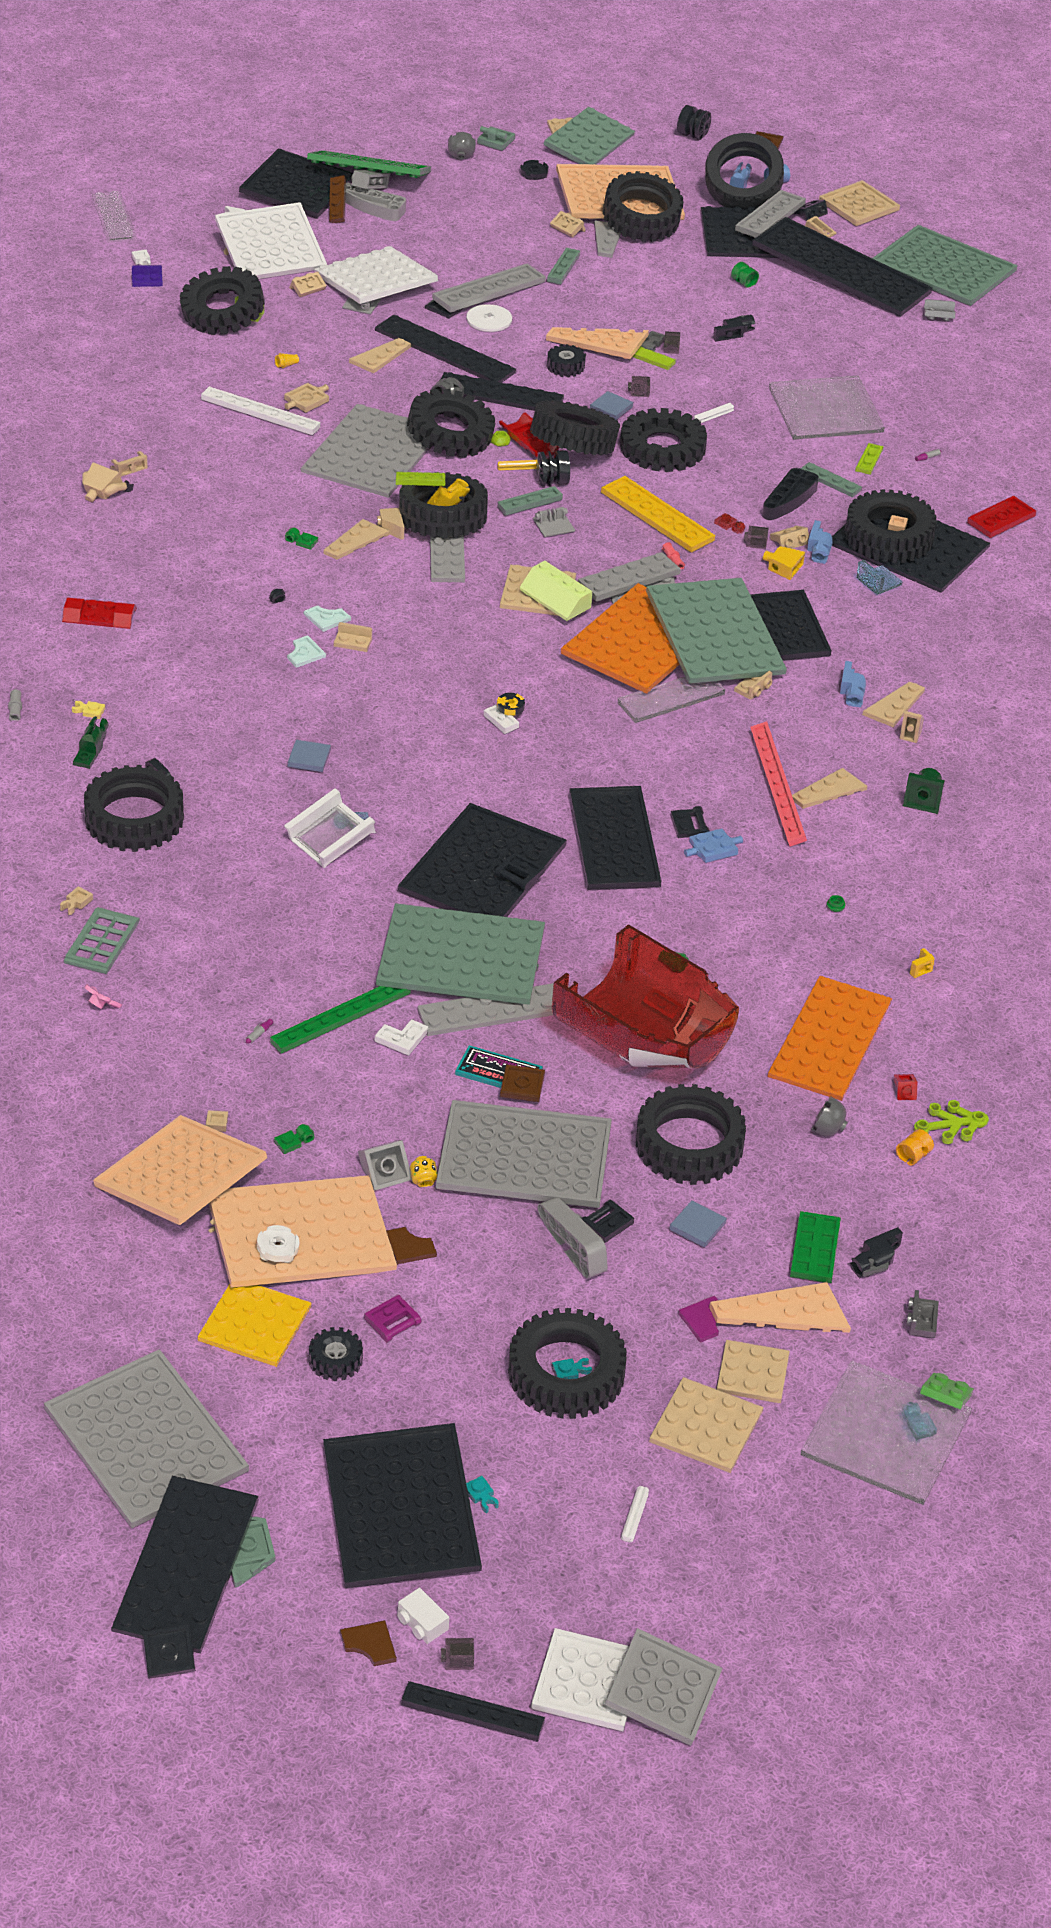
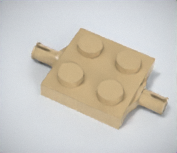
[284,383,329,413]

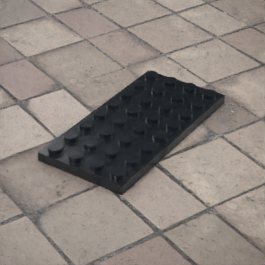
[569,786,662,890]
[111,1475,259,1654]

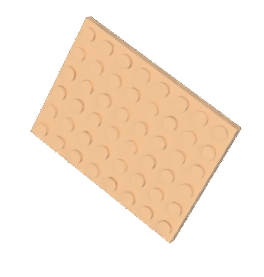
[556,164,685,220]
[209,1175,397,1287]

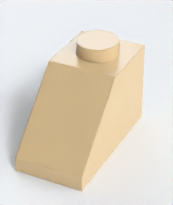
[377,508,404,539]
[900,711,924,743]

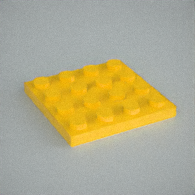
[198,1284,311,1367]

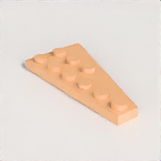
[546,327,649,359]
[709,1282,851,1333]

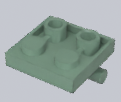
[477,126,515,151]

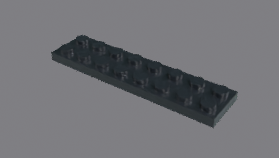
[439,372,564,411]

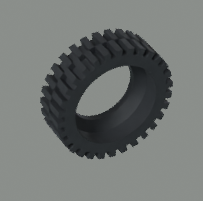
[530,400,620,455]
[845,489,937,563]
[508,1308,627,1419]

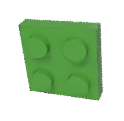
[920,1373,974,1410]

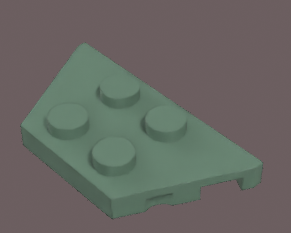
[231,1516,276,1588]

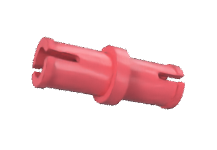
[662,542,685,569]

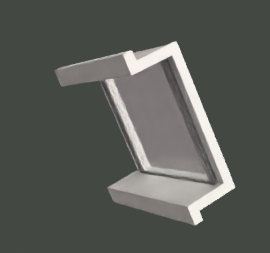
[284,789,376,868]

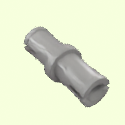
[8,689,22,721]

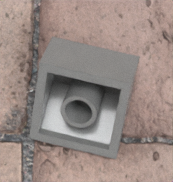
[358,1140,412,1191]

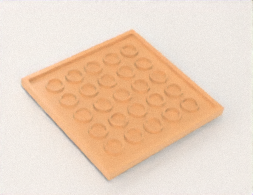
[93,1115,267,1225]

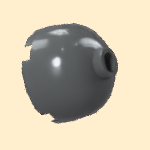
[448,132,476,160]
[811,1096,848,1137]

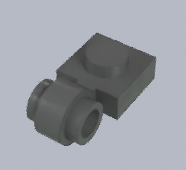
[642,331,666,351]

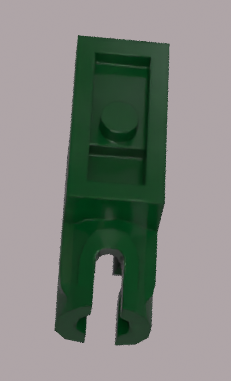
[73,716,109,769]

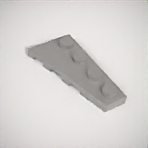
[594,220,621,258]

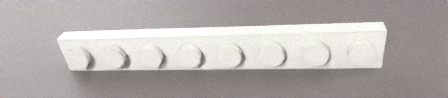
[201,387,320,435]

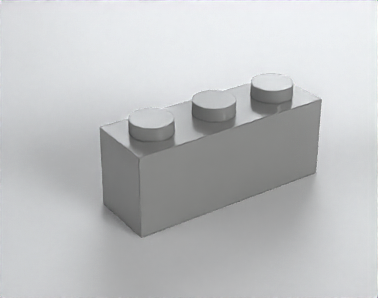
[352,170,390,189]

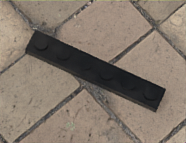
[401,1681,545,1742]

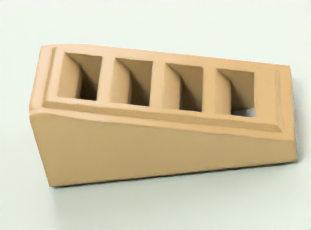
[805,216,837,238]

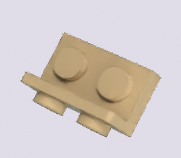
[550,211,586,238]
[289,272,326,297]
[770,525,809,549]
[334,622,372,652]
[734,671,773,700]

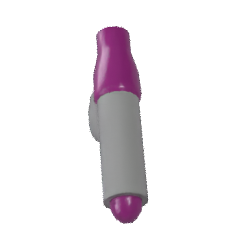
[915,449,942,461]
[246,1018,273,1044]

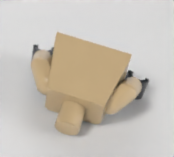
[82,462,134,502]

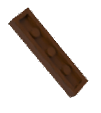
[329,176,346,223]

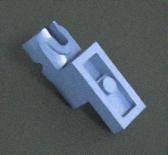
[730,162,752,188]
[807,520,833,564]
[840,661,866,708]

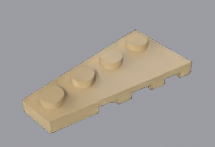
[349,338,411,373]
[323,519,390,560]
[862,682,925,728]
[792,768,867,809]

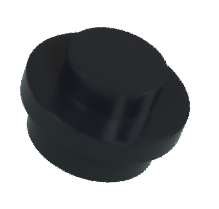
[269,588,286,604]

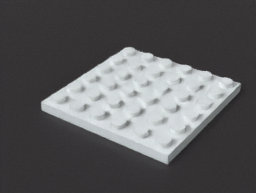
[215,203,327,279]
[314,246,438,304]

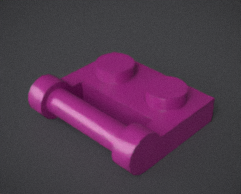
[364,1294,422,1343]

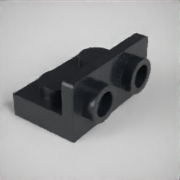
[794,200,828,221]

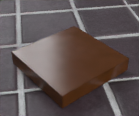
[500,1064,545,1102]

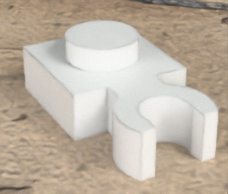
[132,250,151,265]

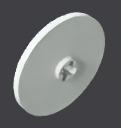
[467,305,512,332]

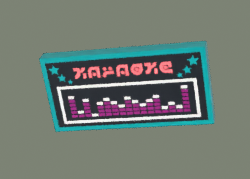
[455,1045,543,1088]

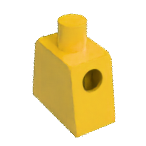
[763,546,805,580]

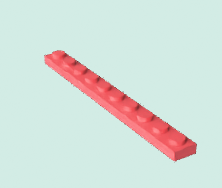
[750,721,807,847]

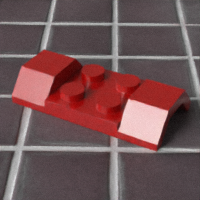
[499,412,559,457]
[62,597,137,629]

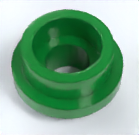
[827,895,846,912]

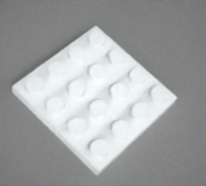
[531,1628,629,1731]

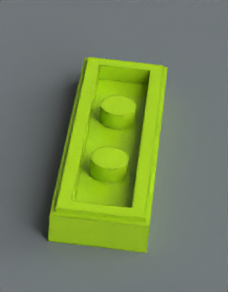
[633,346,676,370]
[855,443,884,475]
[396,472,445,486]

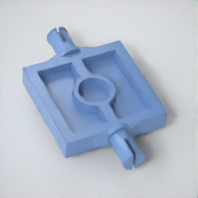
[684,828,743,863]

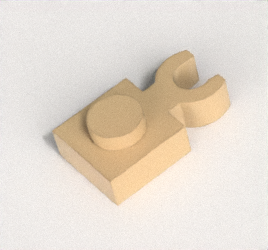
[60,886,93,915]

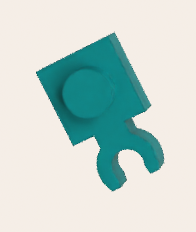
[552,1358,592,1379]
[466,1476,499,1513]

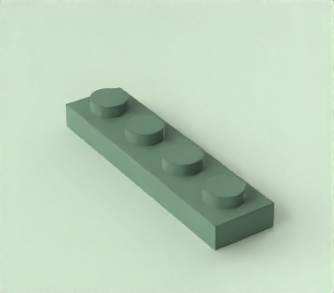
[547,247,580,284]
[800,462,862,498]
[497,486,563,516]

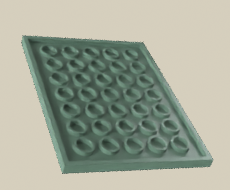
[873,225,1018,306]
[646,578,787,684]
[376,903,545,1005]

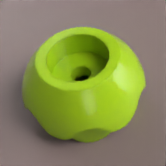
[491,431,511,447]

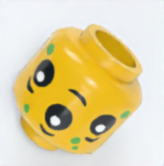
[410,1156,438,1187]

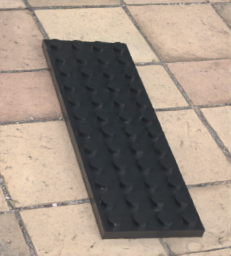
[752,217,933,317]

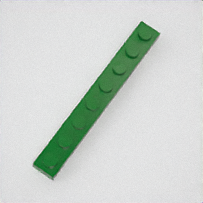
[270,986,411,1054]

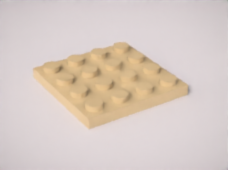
[819,180,900,226]
[500,565,576,616]
[649,1377,764,1473]

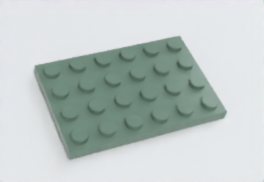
[544,107,635,165]

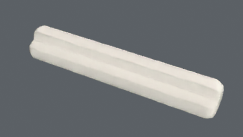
[694,403,734,423]
[621,1486,649,1542]

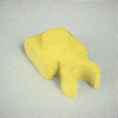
[72,701,105,719]

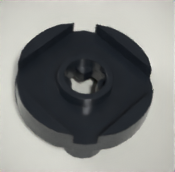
[520,160,549,180]

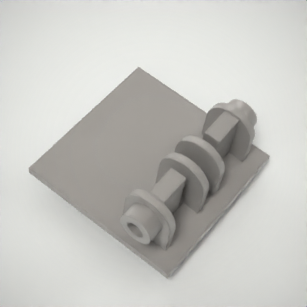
[342,297,381,314]
[533,507,575,537]

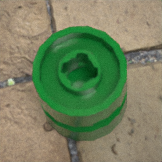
[731,262,759,288]

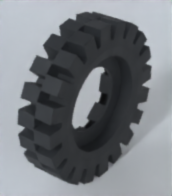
[180,266,265,335]
[407,389,496,457]
[620,408,707,472]

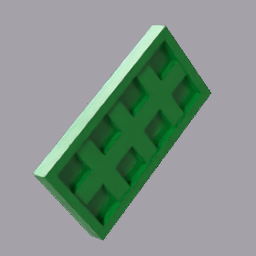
[790,1211,841,1283]

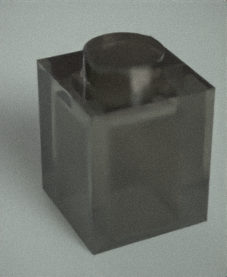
[744,525,769,549]
[440,1638,474,1670]

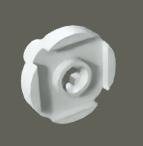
[257,1225,300,1263]

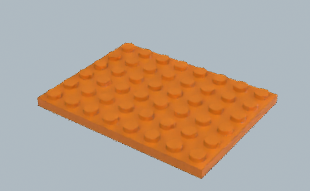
[561,583,680,694]

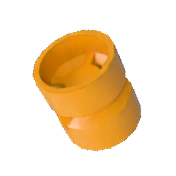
[896,1129,934,1166]

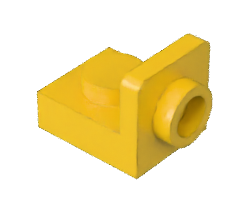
[910,948,935,978]

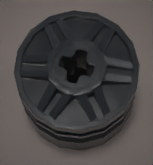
[677,105,712,140]
[536,450,570,486]

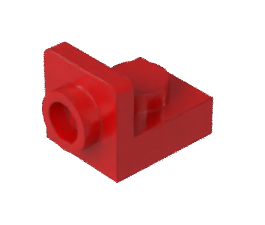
[894,1074,918,1100]

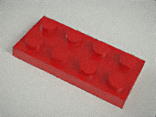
[967,495,1036,538]

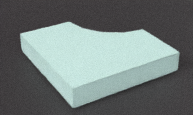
[304,605,351,632]
[287,635,326,668]

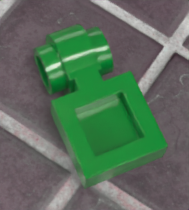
[285,528,319,550]
[274,1124,315,1154]

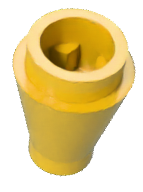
[275,353,299,368]

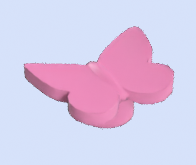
[85,984,122,1009]

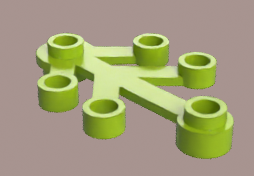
[914,1100,989,1144]

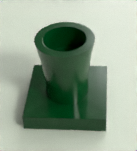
[903,768,945,814]

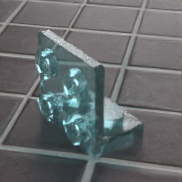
[856,560,903,595]

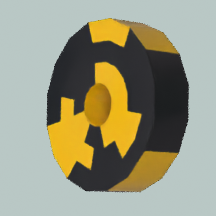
[497,693,525,716]

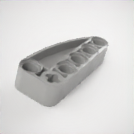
[345,183,406,221]
[538,1197,608,1279]

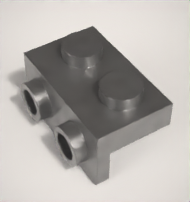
[924,299,956,321]
[907,1290,939,1338]

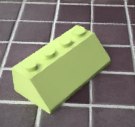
[520,561,592,621]

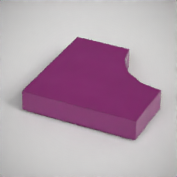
[678,1295,719,1343]

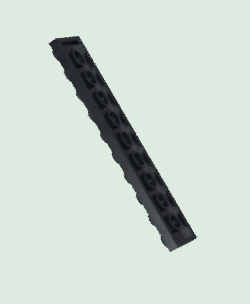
[375,314,516,383]

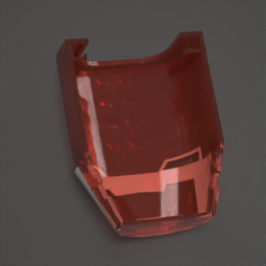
[552,924,739,1069]

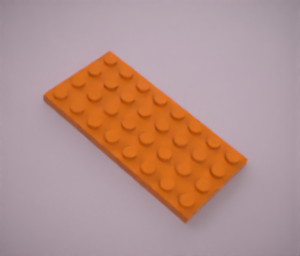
[768,976,892,1101]

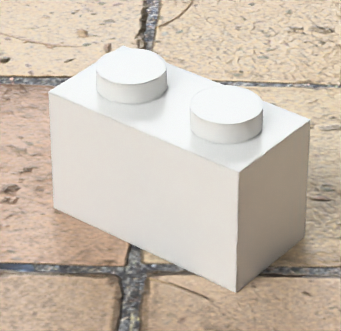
[397,1588,449,1644]

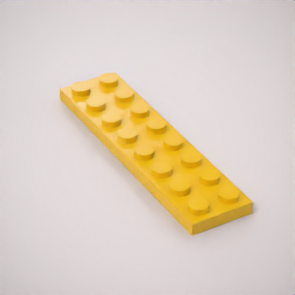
[601,476,715,552]

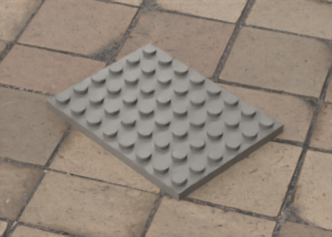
[301,404,430,498]
[436,1100,612,1208]
[44,1349,249,1528]

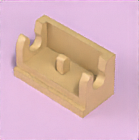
[110,451,148,477]

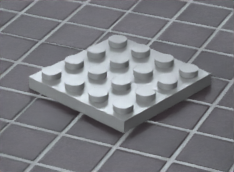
[604,1628,723,1746]

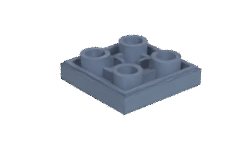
[590,391,634,420]
[288,740,331,772]
[669,1200,727,1248]

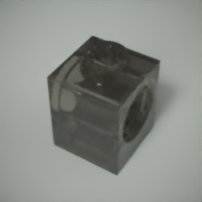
[664,331,680,354]
[628,376,650,397]

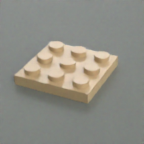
[717,1340,790,1403]

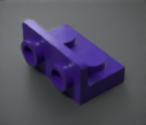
[132,265,163,287]

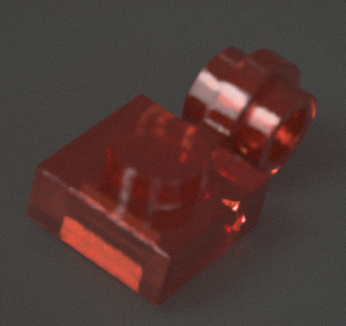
[714,513,745,534]

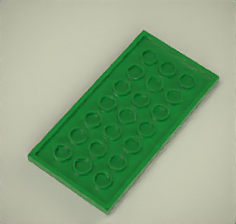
[307,150,432,178]

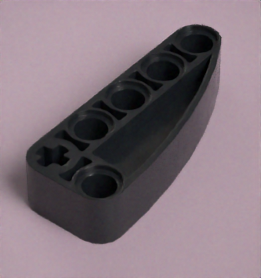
[762,468,819,520]

